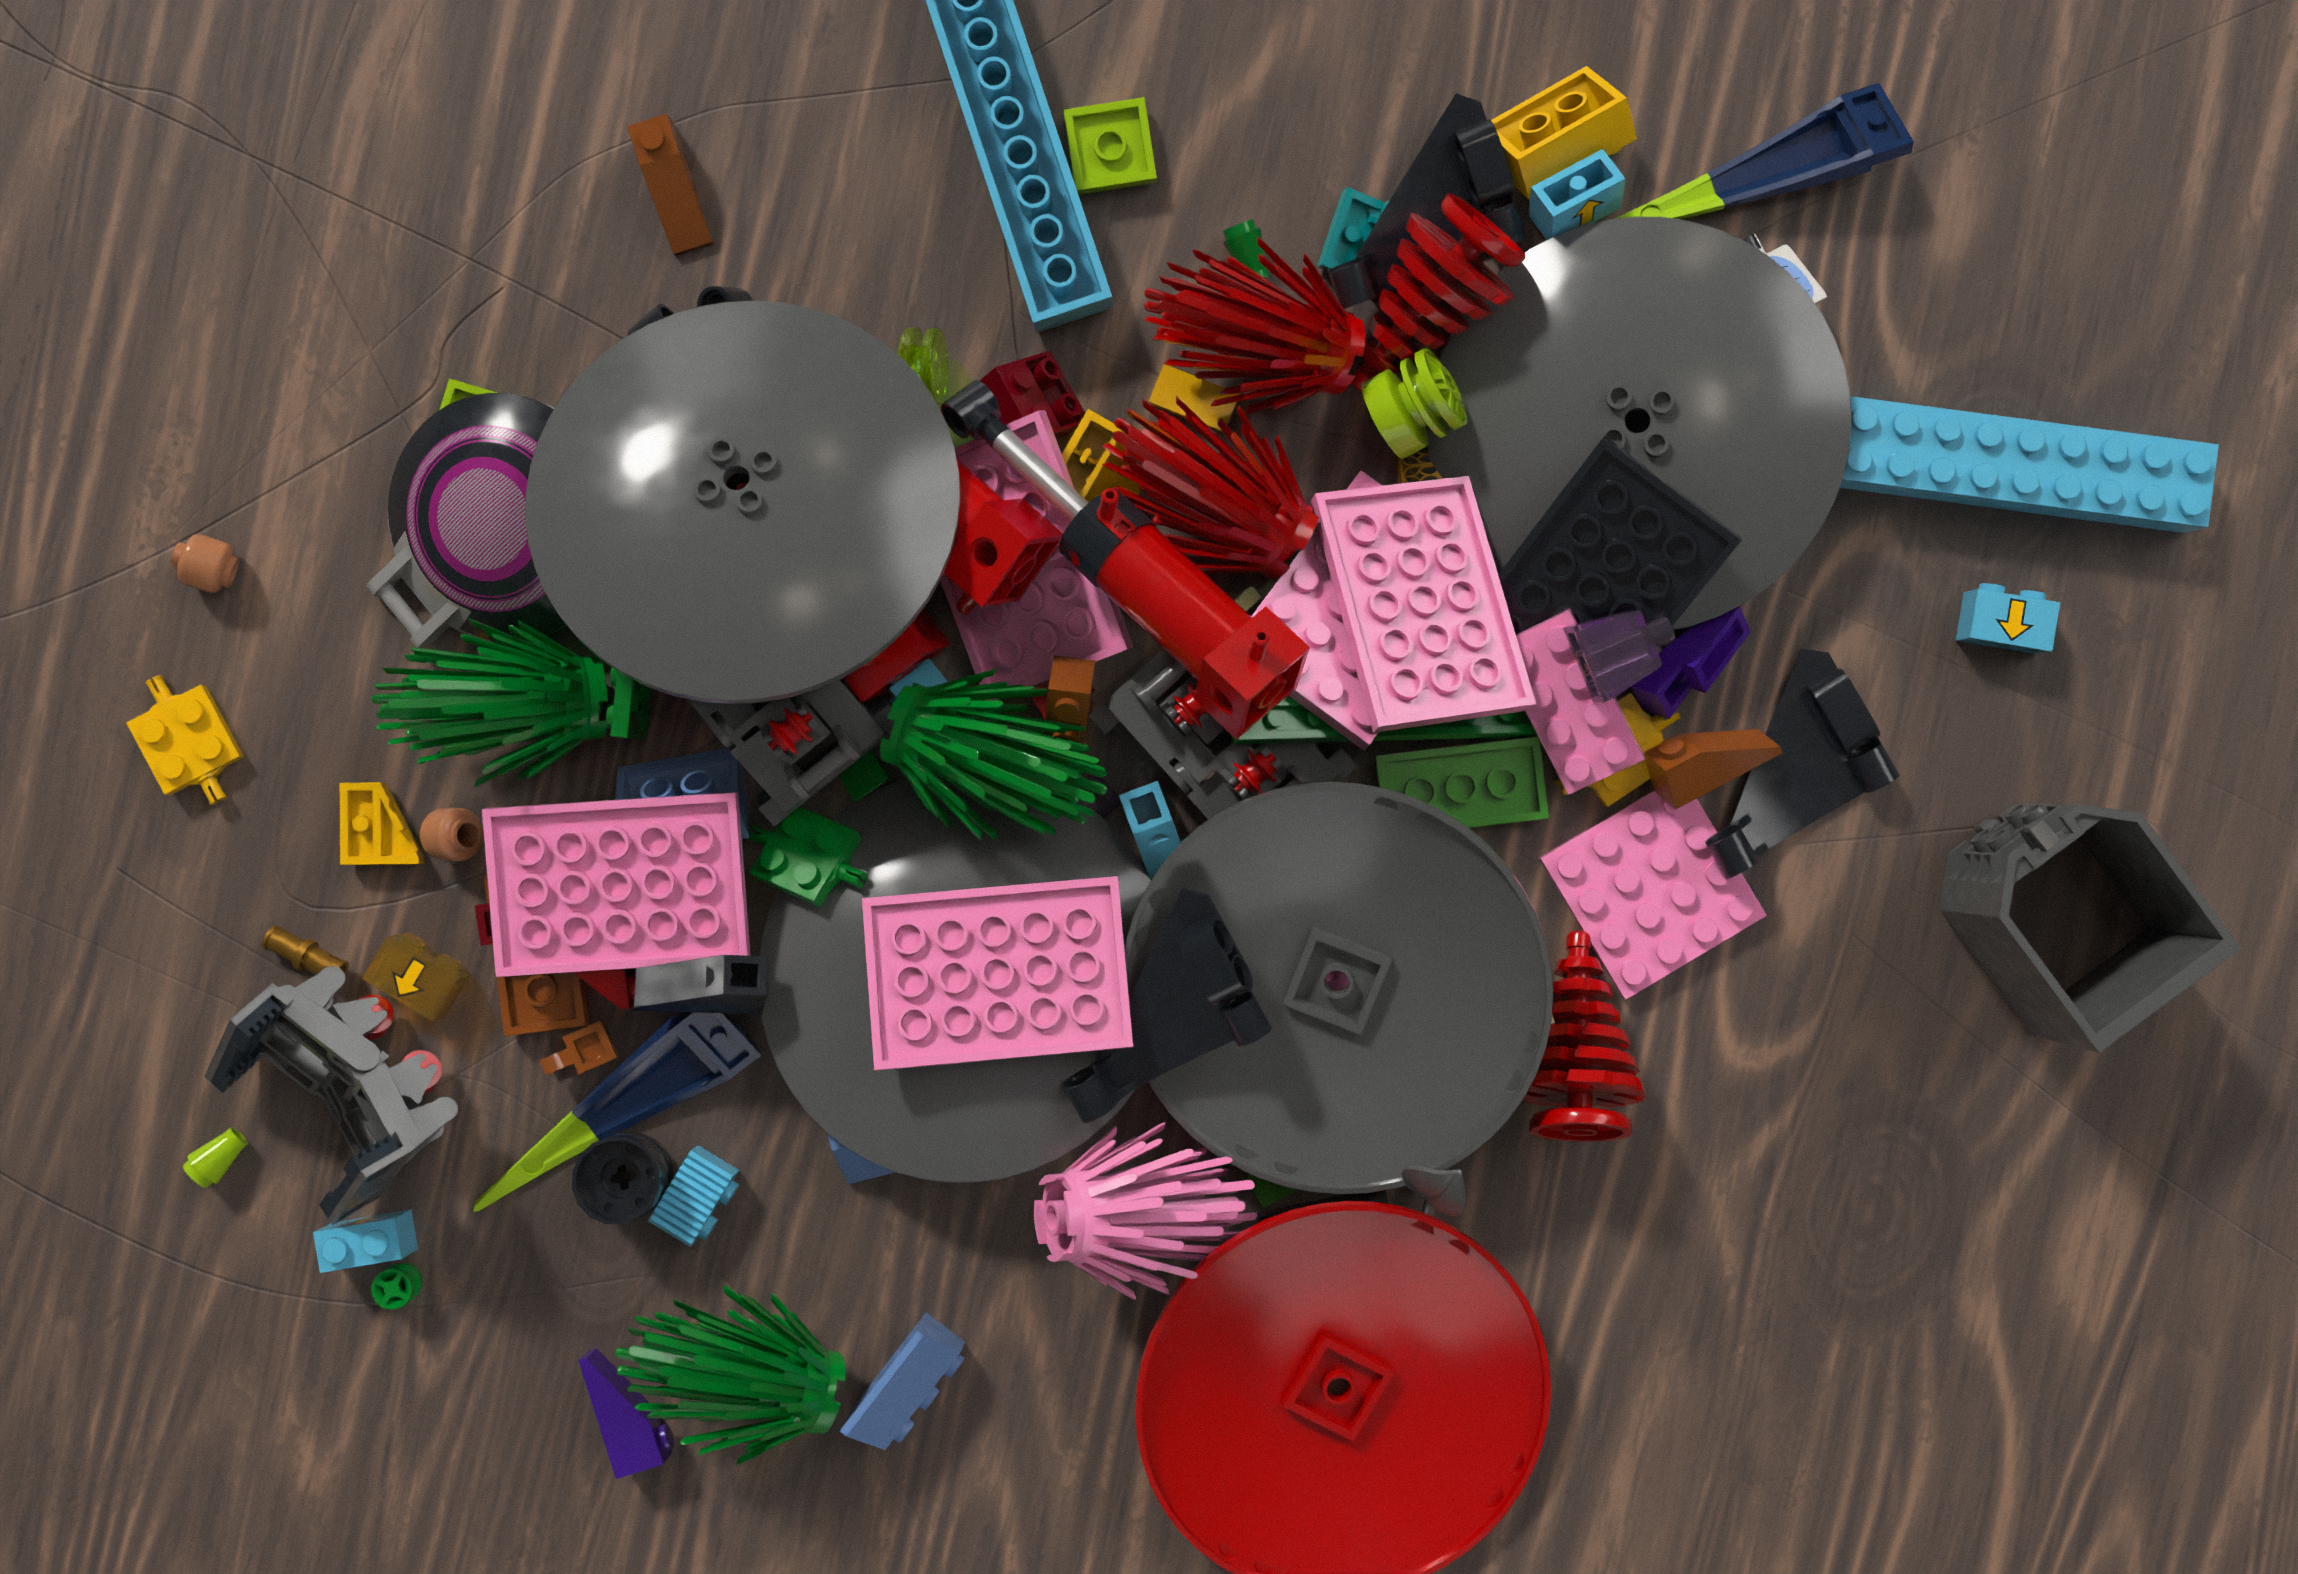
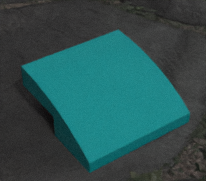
[1317,187,1398,294]

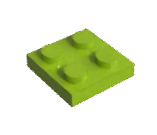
[1064,97,1157,195]

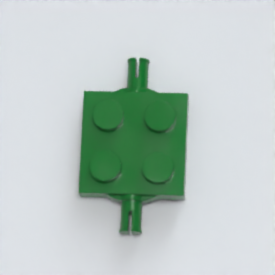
[747,807,868,908]

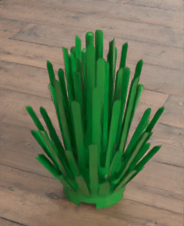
[371,618,608,788]
[880,668,1108,841]
[615,1286,846,1465]

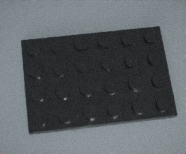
[1498,436,1742,697]

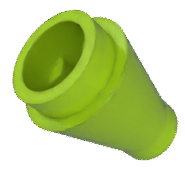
[182,1127,248,1188]

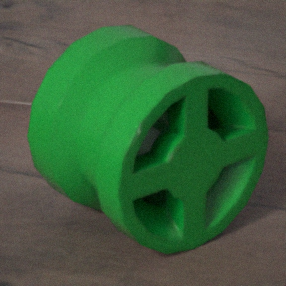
[371,1262,423,1310]

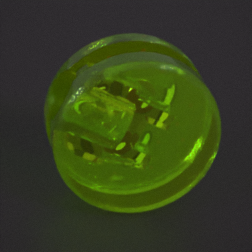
[898,327,948,405]

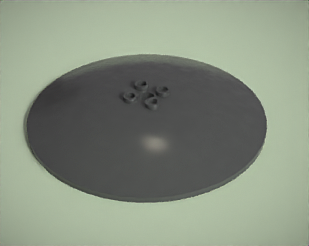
[1427,217,1852,631]
[525,301,961,704]
[760,775,1151,1183]
[1125,782,1553,1194]

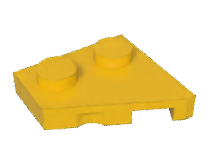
[339,782,424,865]

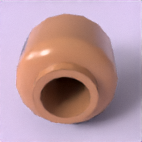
[171,534,240,593]
[420,807,484,861]

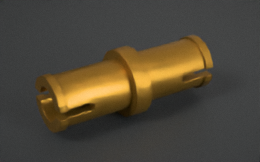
[262,925,349,975]

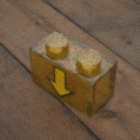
[362,932,470,1021]

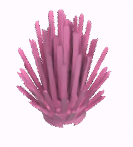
[1034,1122,1257,1300]

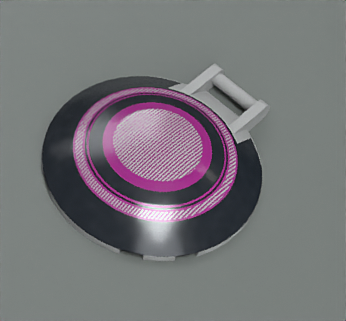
[366,393,567,649]

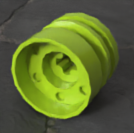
[1362,348,1467,459]

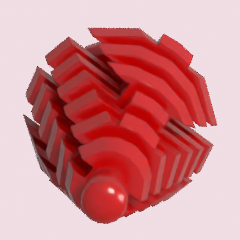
[1351,193,1526,392]
[1523,930,1647,1142]

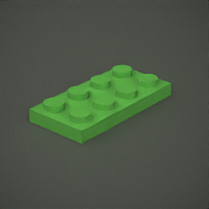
[1374,737,1549,828]

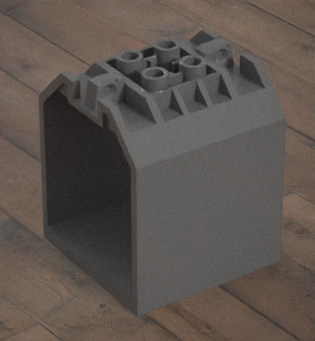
[1939,802,2242,1053]

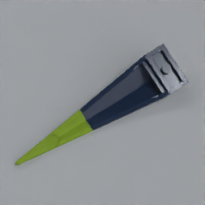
[1614,83,1914,220]
[473,1012,761,1212]

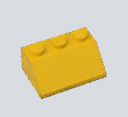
[1491,66,1637,200]

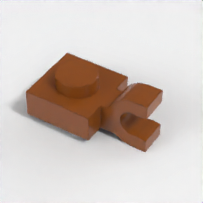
[539,1019,620,1075]

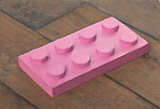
[1516,608,1645,795]

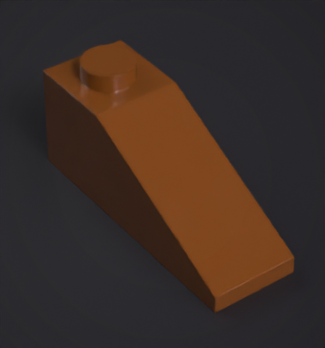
[627,113,714,256]
[1644,729,1782,810]

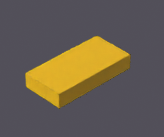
[1148,364,1240,434]

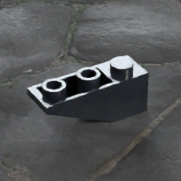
[634,955,767,1015]

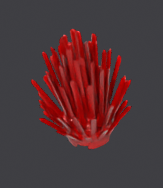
[1144,237,1366,414]
[1102,396,1319,581]

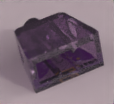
[1563,610,1675,702]

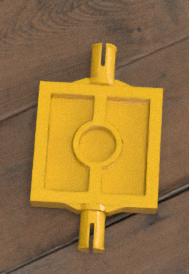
[126,675,244,805]
[1554,693,1681,807]

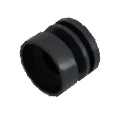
[572,1132,673,1224]

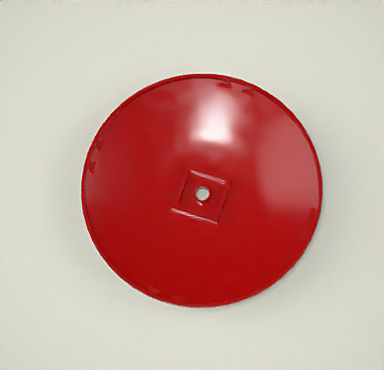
[1135,1201,1551,1574]

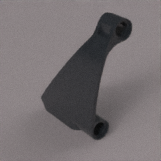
[1328,93,1526,309]
[1705,649,1900,878]
[1063,888,1272,1123]

